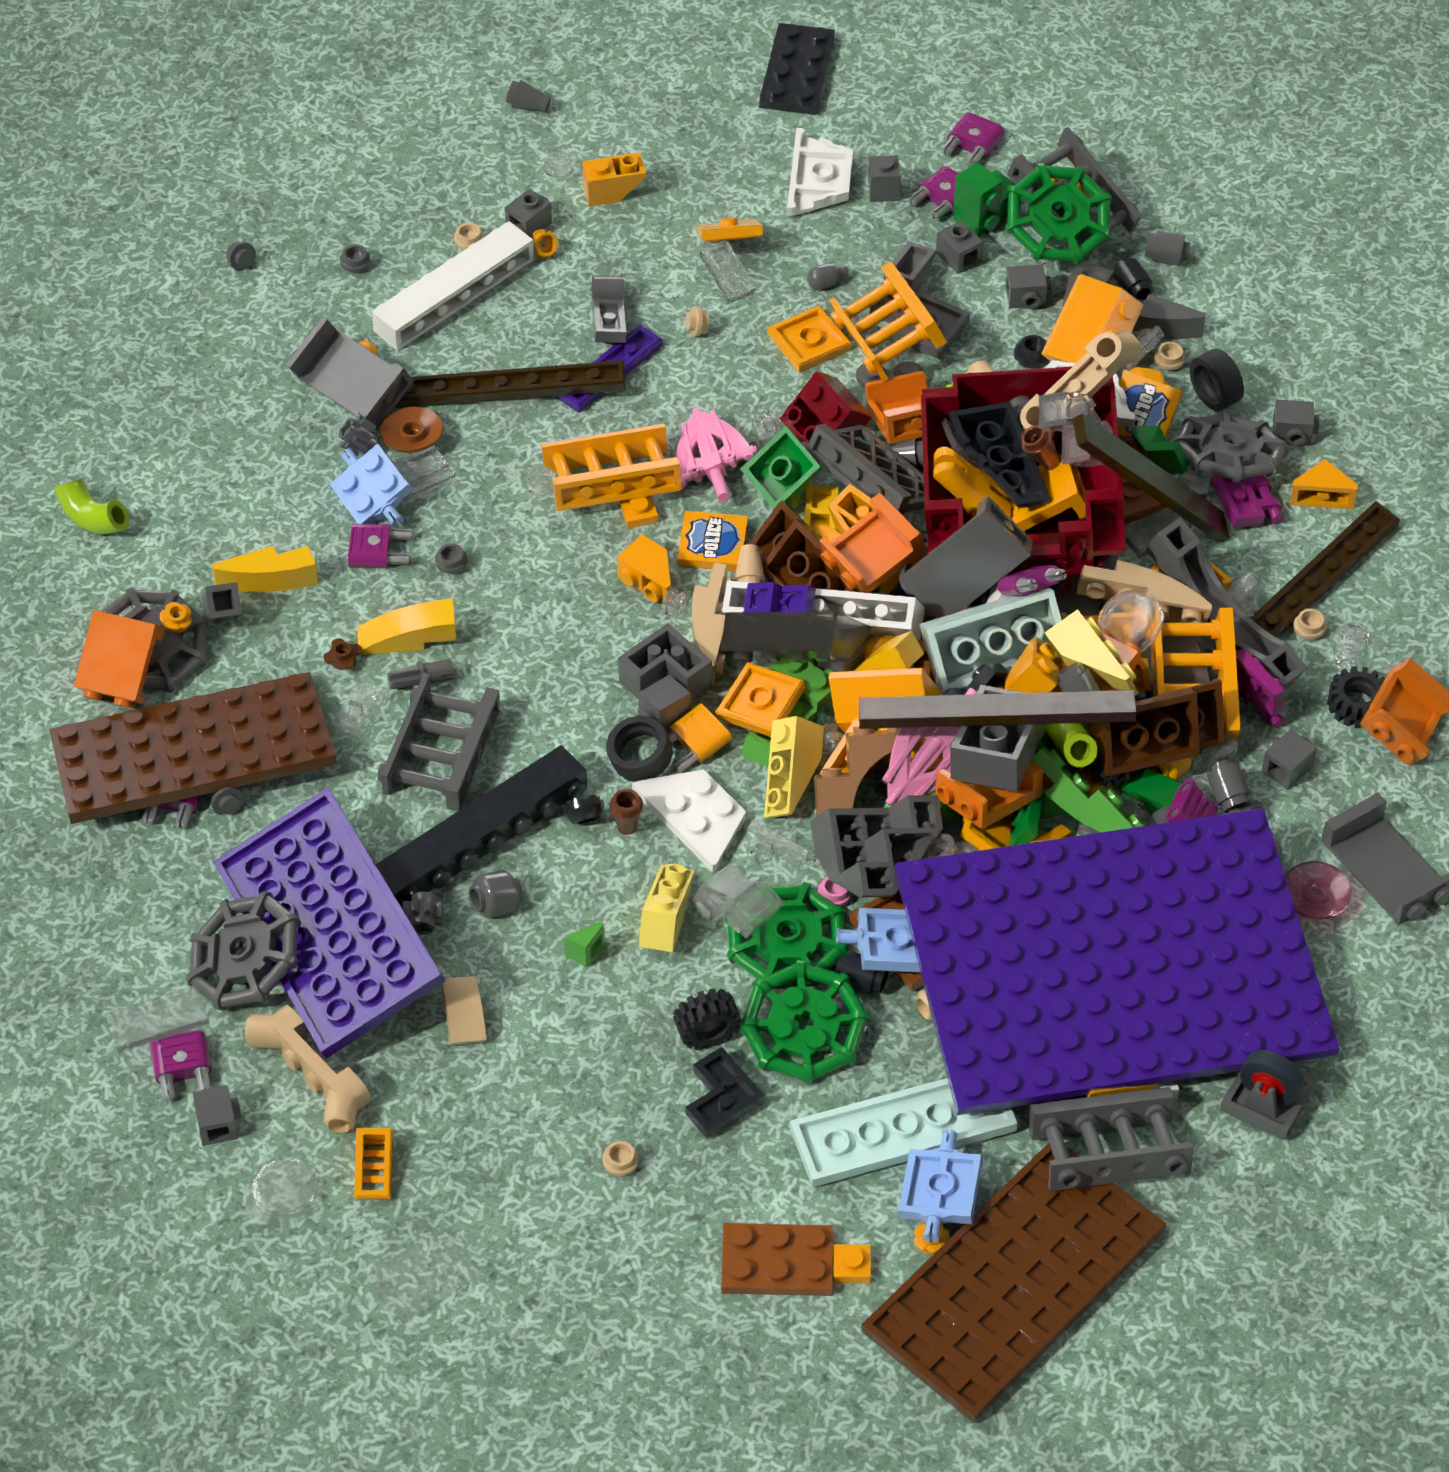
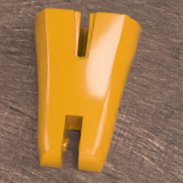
[933,447,1011,518]

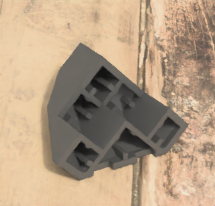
[810,795,943,898]

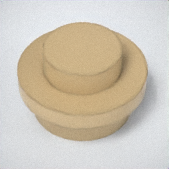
[454,223,484,250]
[685,306,709,337]
[1154,342,1185,370]
[1293,609,1327,640]
[602,1141,639,1176]

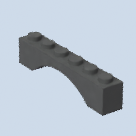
[1145,517,1307,689]

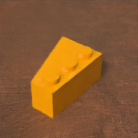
[828,484,927,595]

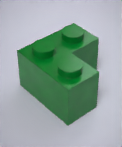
[953,162,1021,237]

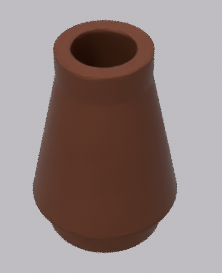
[1021,425,1061,470]
[609,789,643,835]

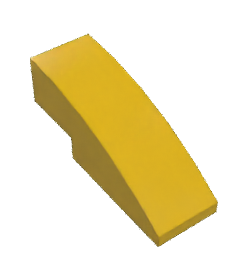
[211,546,319,593]
[357,598,456,655]
[854,631,924,671]

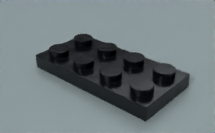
[759,23,835,115]

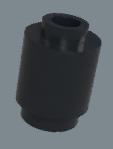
[1113,258,1154,301]
[835,950,889,994]

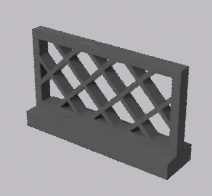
[807,424,925,515]

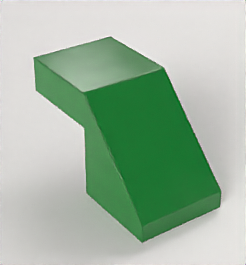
[1130,425,1189,474]
[1112,768,1182,815]

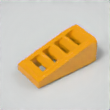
[354,1128,393,1200]

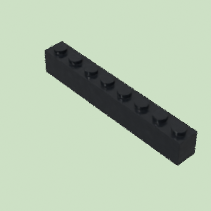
[376,745,587,907]

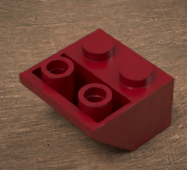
[779,371,873,449]

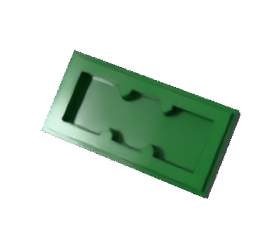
[1008,795,1043,846]

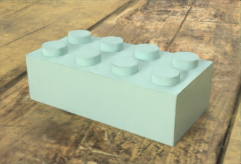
[919,587,1062,692]

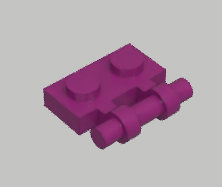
[1211,475,1284,528]
[1236,648,1286,728]

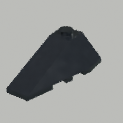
[949,402,1050,509]

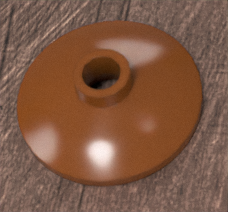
[380,407,443,453]

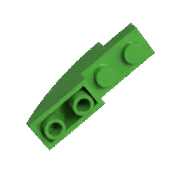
[1032,746,1147,832]

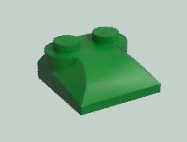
[740,426,823,510]

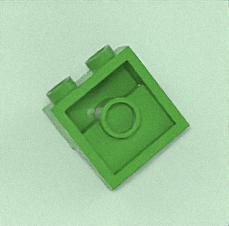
[769,648,833,722]

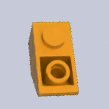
[582,152,646,207]
[617,534,671,608]
[1005,636,1060,693]

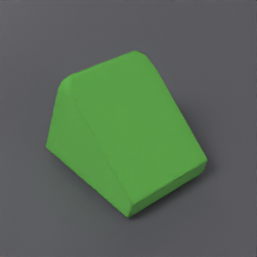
[741,731,771,768]
[564,922,605,967]

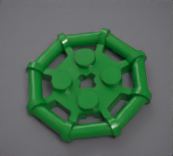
[1005,163,1113,265]
[724,882,850,987]
[738,959,871,1084]

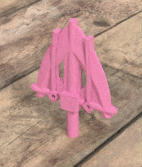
[676,408,758,502]
[882,688,977,806]

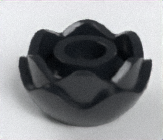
[1014,335,1050,369]
[562,795,604,824]

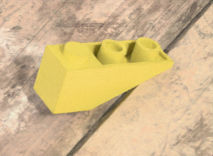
[1045,609,1138,696]
[764,716,824,818]
[639,864,695,952]

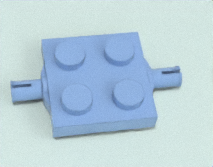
[330,444,413,528]
[835,908,920,972]
[898,1129,983,1243]

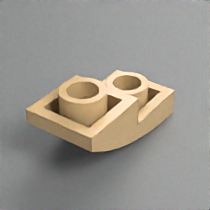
[441,976,487,1046]

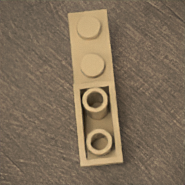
[1077,560,1212,623]
[692,563,732,685]

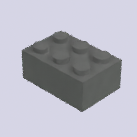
[950,685,1046,792]

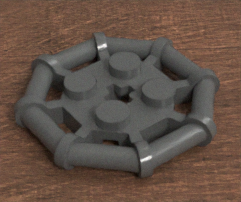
[1171,411,1290,483]
[101,587,210,692]
[186,891,301,1011]

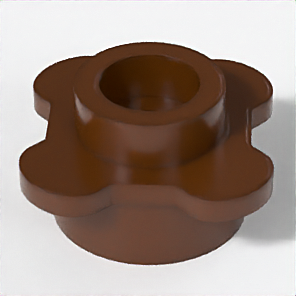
[323,638,362,670]

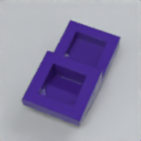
[743,582,816,620]

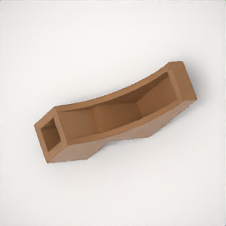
[814,726,917,816]

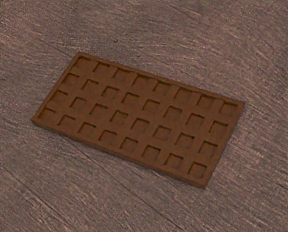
[49,672,337,824]
[861,1143,1166,1423]

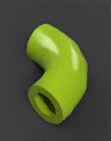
[53,478,130,535]
[1046,723,1097,767]

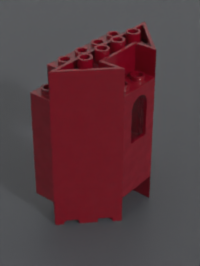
[921,366,1126,596]

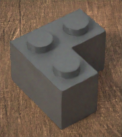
[618,623,712,700]

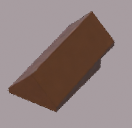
[749,500,859,592]
[1089,679,1225,776]

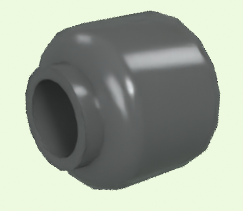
[468,870,522,918]

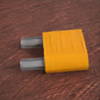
[654,703,733,773]

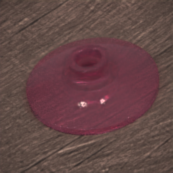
[1285,861,1351,920]

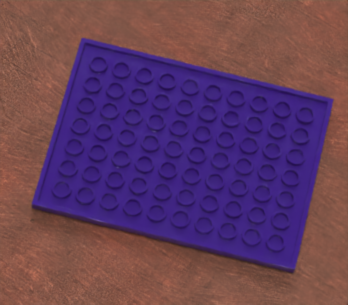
[894,808,1340,1115]

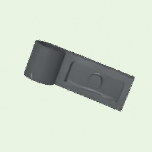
[591,275,627,344]

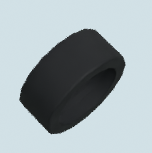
[1189,349,1244,411]
[606,715,673,782]

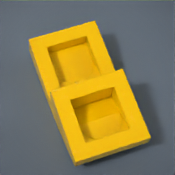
[804,485,839,539]

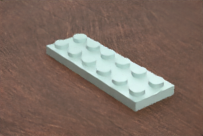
[790,1078,1017,1187]

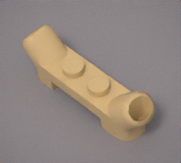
[1020,331,1141,438]
[245,1005,371,1133]

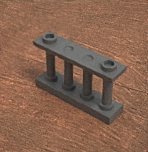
[1007,127,1141,262]
[378,673,501,811]
[1029,1087,1194,1191]

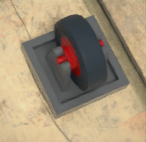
[1220,1050,1317,1141]

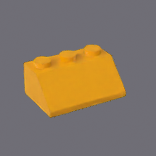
[1041,275,1144,363]
[829,668,942,733]

